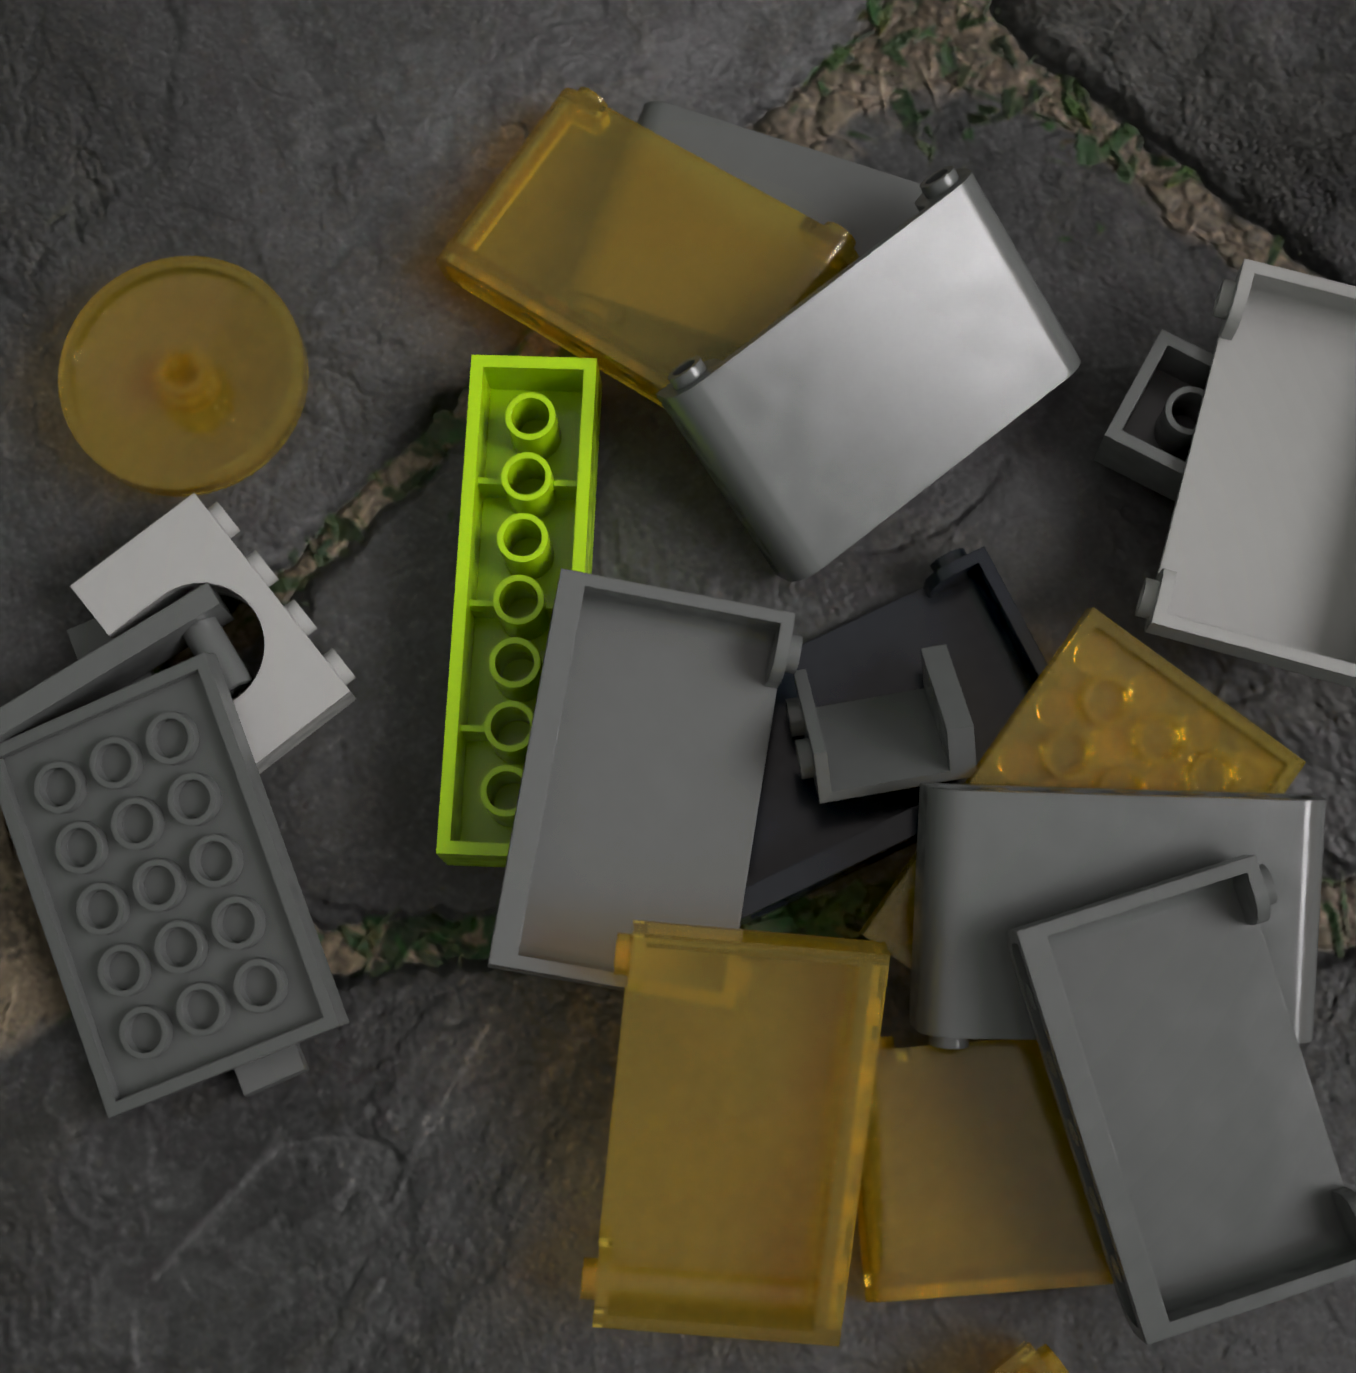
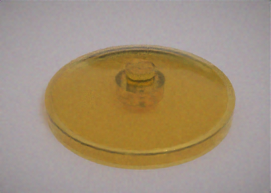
[58,256,309,497]

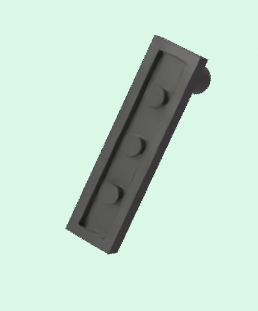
[0,583,253,743]

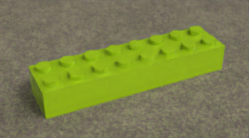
[436,354,602,867]

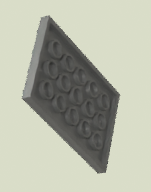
[0,652,350,1118]

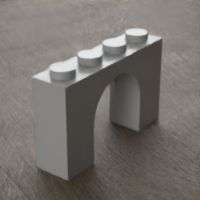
[70,493,356,774]

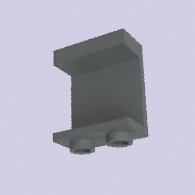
[785,644,977,804]

